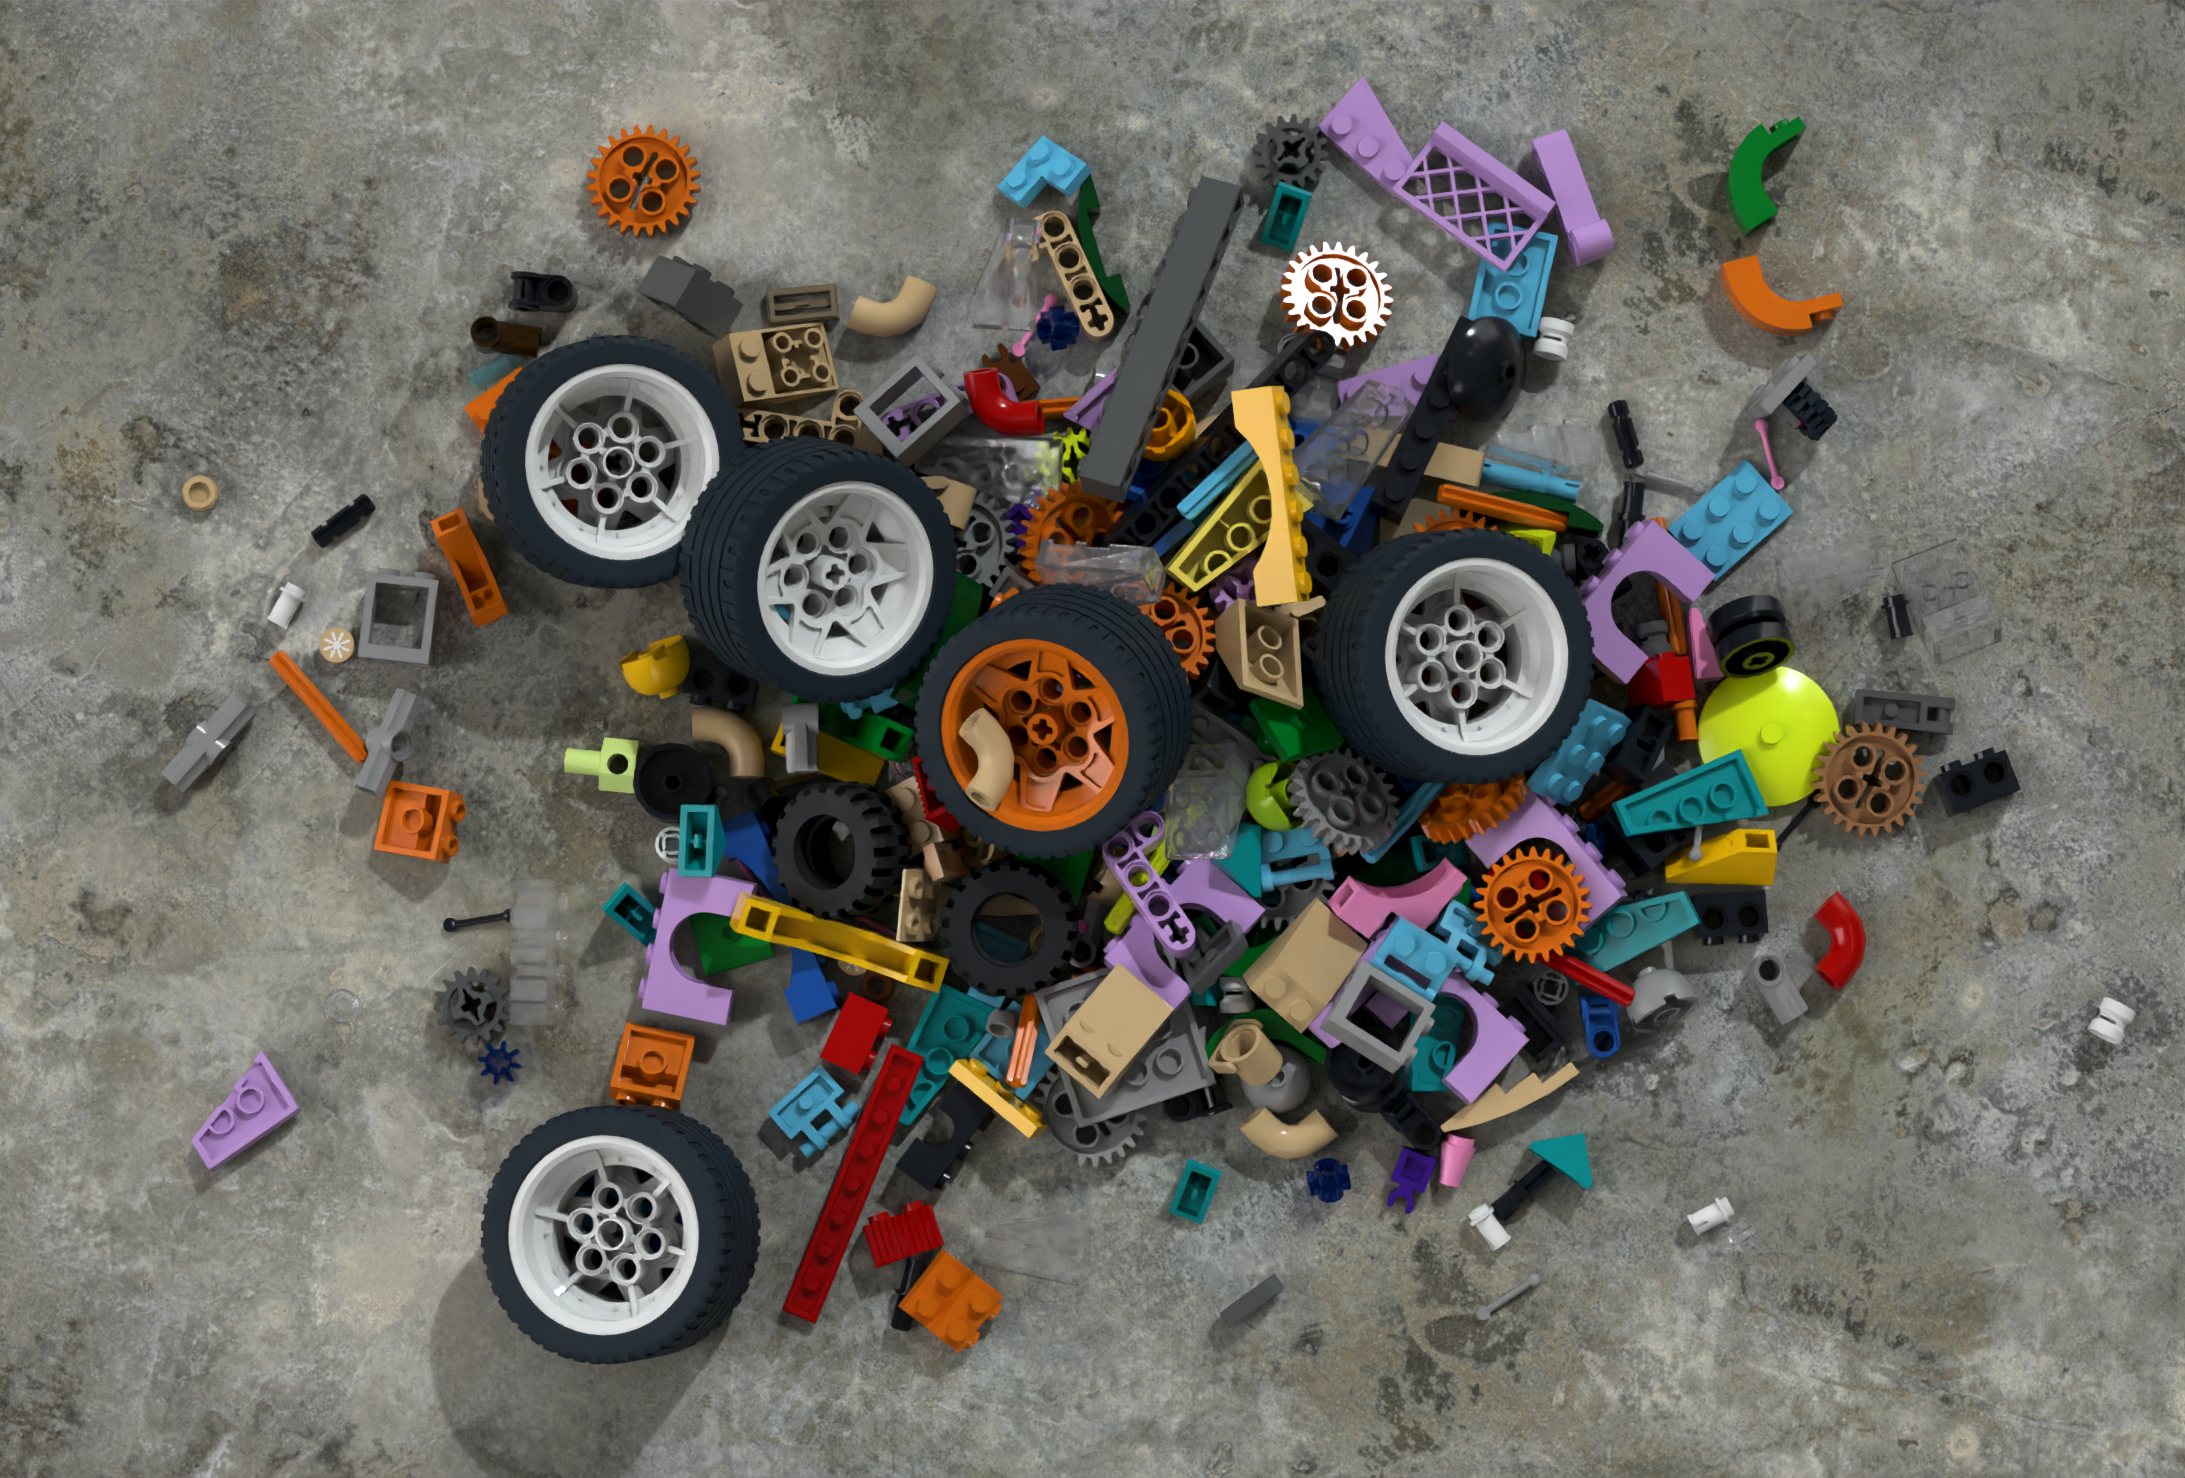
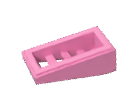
[1685,607,1724,683]

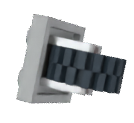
[1744,353,1838,441]

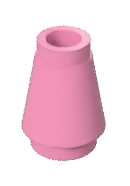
[1438,1132,1476,1187]

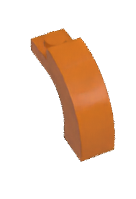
[1719,255,1843,336]
[430,507,509,628]

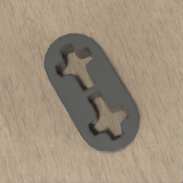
[1219,1273,1285,1328]

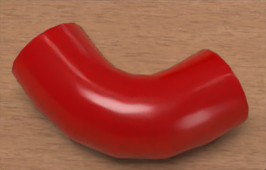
[963,368,1045,437]
[1812,891,1867,991]

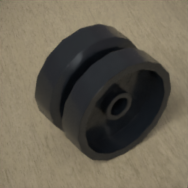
[1706,595,1795,678]
[633,743,715,825]
[1324,1022,1413,1113]

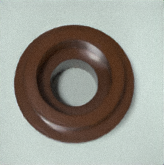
[860,970,896,1004]

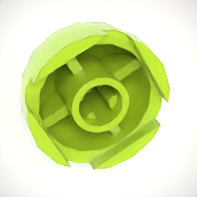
[1245,759,1305,832]

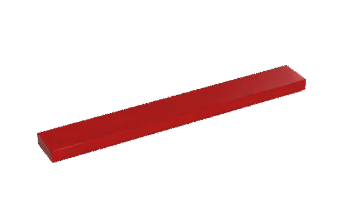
[782,1043,925,1324]

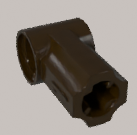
[470,316,542,359]

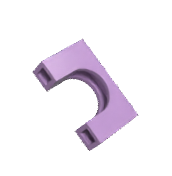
[1580,520,1716,684]
[1465,787,1628,950]
[1103,853,1265,1021]
[638,866,758,1026]
[1361,964,1529,1105]

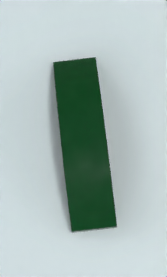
[1078,174,1130,315]
[1460,491,1604,539]
[890,571,984,712]

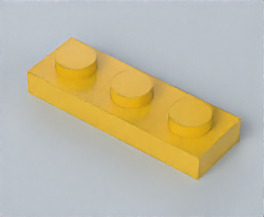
[948,1058,1049,1138]

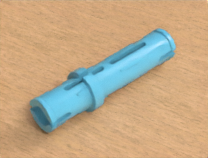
[1480,460,1581,504]

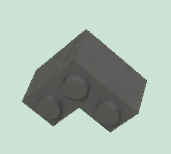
[637,255,743,340]

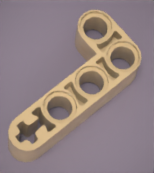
[1006,210,1114,343]
[734,390,864,448]

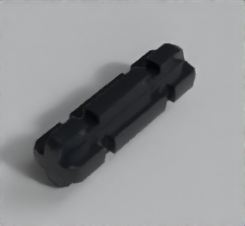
[1607,400,1644,469]
[311,494,376,548]

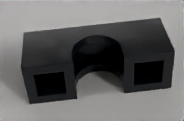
[895,1081,996,1192]

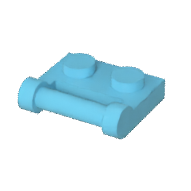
[1261,827,1335,892]
[1369,915,1461,1002]

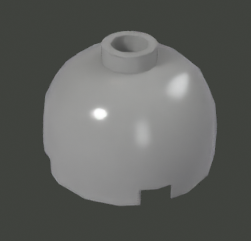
[1626,966,1699,1033]
[1240,1043,1311,1114]

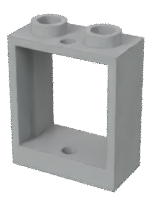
[853,354,969,468]
[357,568,443,669]
[1320,960,1436,1074]

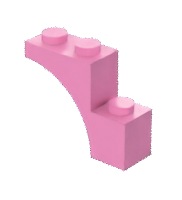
[1327,858,1467,939]

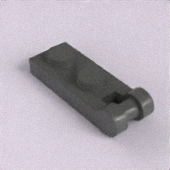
[1853,689,1955,735]

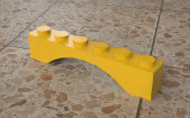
[1231,386,1312,607]
[729,891,949,993]

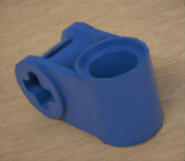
[1578,993,1620,1060]

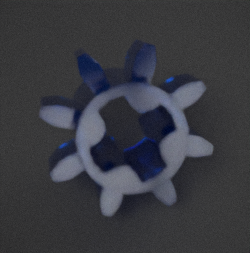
[1036,305,1080,351]
[477,1041,524,1085]
[1306,1158,1352,1203]

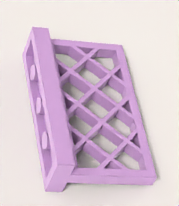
[1391,121,1556,274]

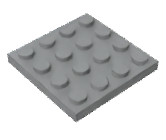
[1034,949,1216,1129]

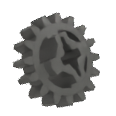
[1253,114,1329,190]
[434,967,513,1045]

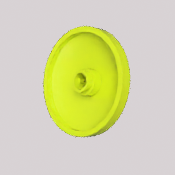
[1696,666,1840,808]

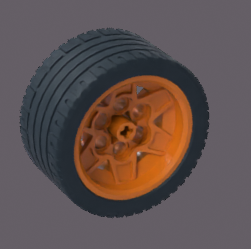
[914,583,1194,859]

